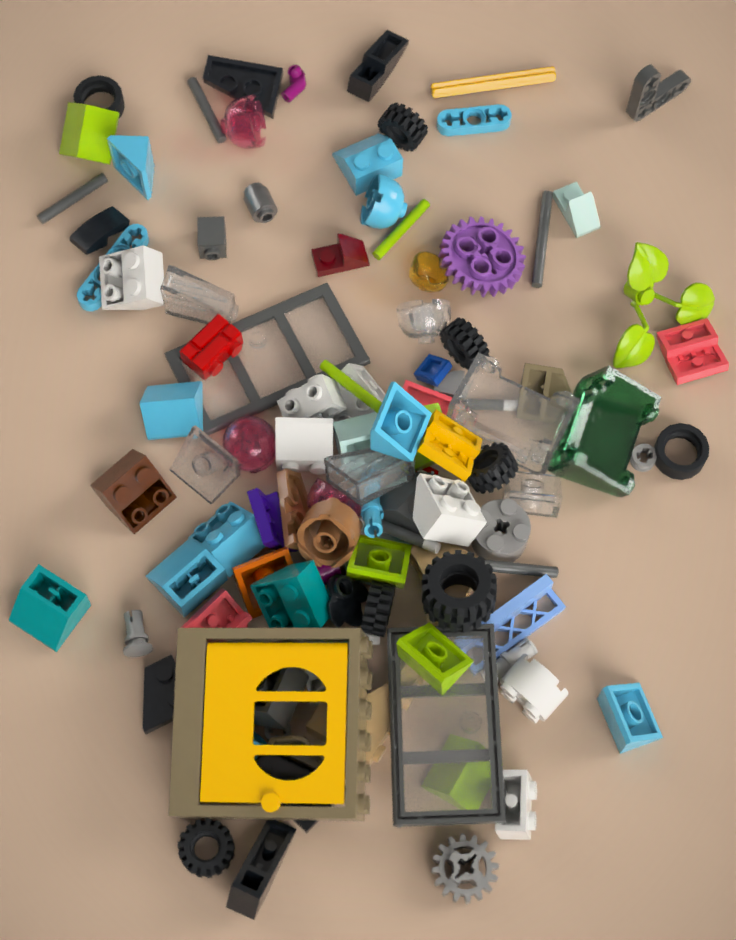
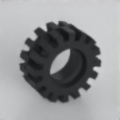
[377,103,428,152]
[439,317,490,370]
[468,442,519,494]
[361,580,396,637]
[177,818,235,878]

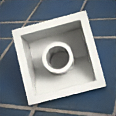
[275,417,334,475]

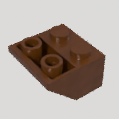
[90,449,177,534]

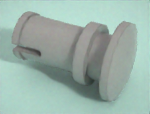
[123,610,153,657]

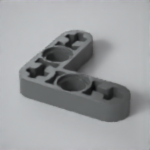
[626,64,691,122]

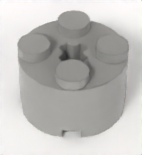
[471,499,531,562]

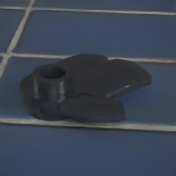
[327,574,369,627]

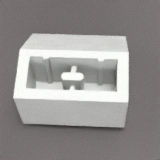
[99,245,166,310]
[413,473,487,547]

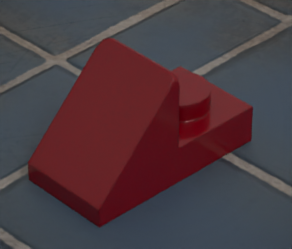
[311,234,370,277]

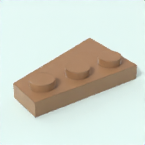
[276,469,311,550]

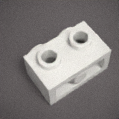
[277,374,347,418]
[495,770,537,840]

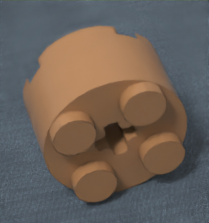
[297,497,363,568]

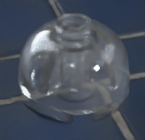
[397,299,451,344]

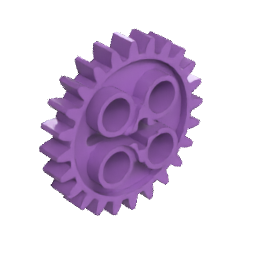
[438,216,526,297]

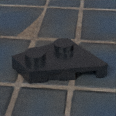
[143,655,176,734]

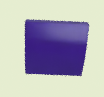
[247,488,299,552]

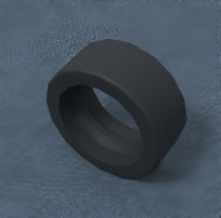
[73,75,125,118]
[654,423,709,480]

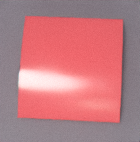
[656,318,729,385]

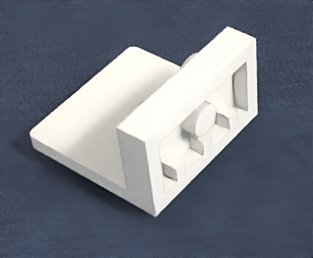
[332,363,386,422]

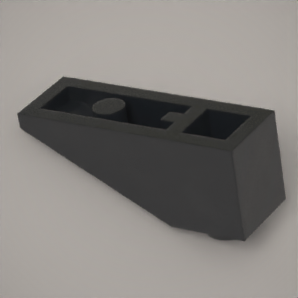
[226,820,296,920]

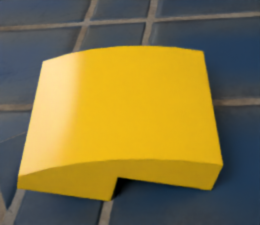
[417,409,483,482]

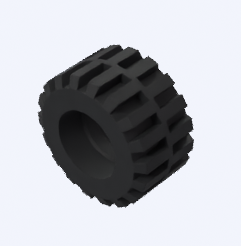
[422,550,497,633]

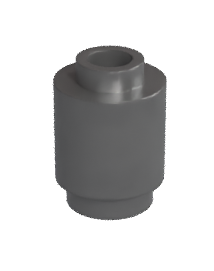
[244,183,278,223]

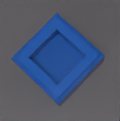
[414,354,453,387]

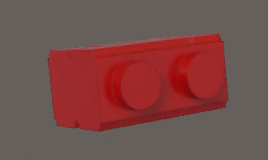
[179,314,243,380]

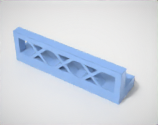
[454,574,566,676]

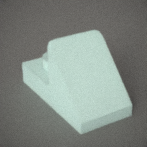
[553,182,600,238]

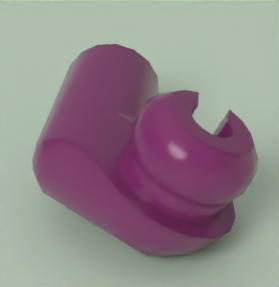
[281,65,306,103]

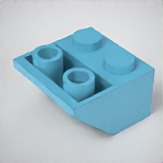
[188,501,265,578]
[146,538,228,618]

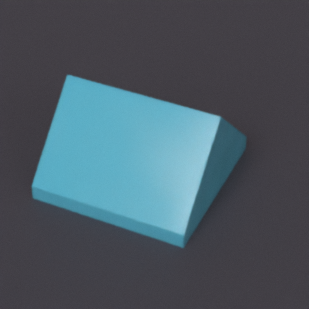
[107,135,155,200]
[139,381,203,440]
[370,382,432,462]
[597,683,663,754]

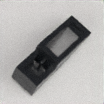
[347,30,409,102]

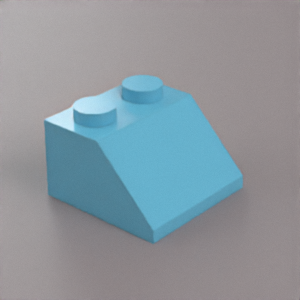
[332,133,403,196]

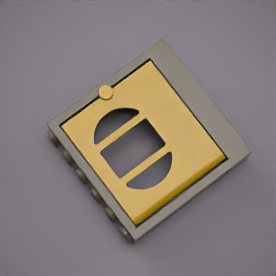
[169,628,373,821]

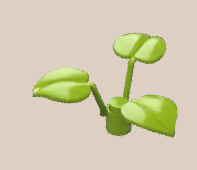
[613,242,715,368]

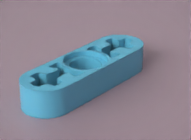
[437,104,512,136]

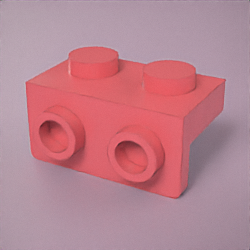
[181,588,253,628]

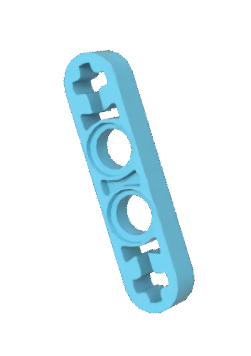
[77,224,149,311]

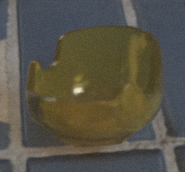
[409,251,449,293]

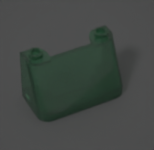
[548,365,662,497]

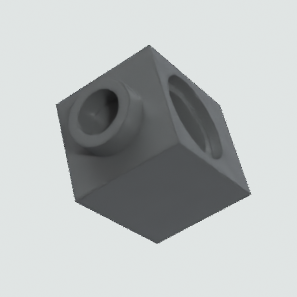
[197,216,227,260]

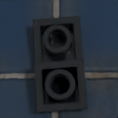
[69,206,130,255]

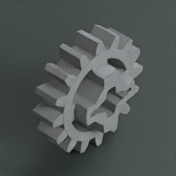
[431,834,499,904]

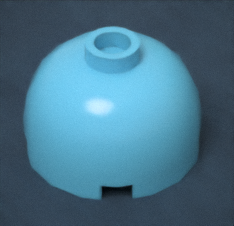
[360,174,407,229]

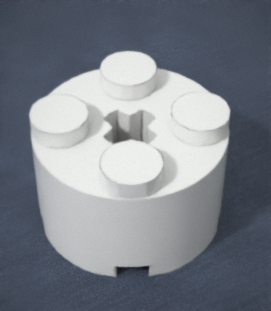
[499,653,569,724]

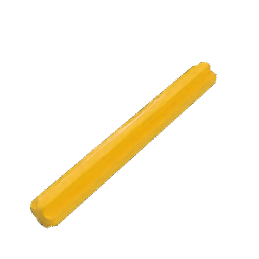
[431,66,556,98]

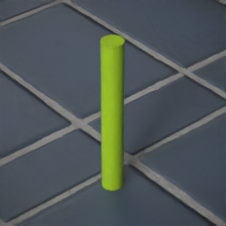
[372,199,430,260]
[319,360,382,413]

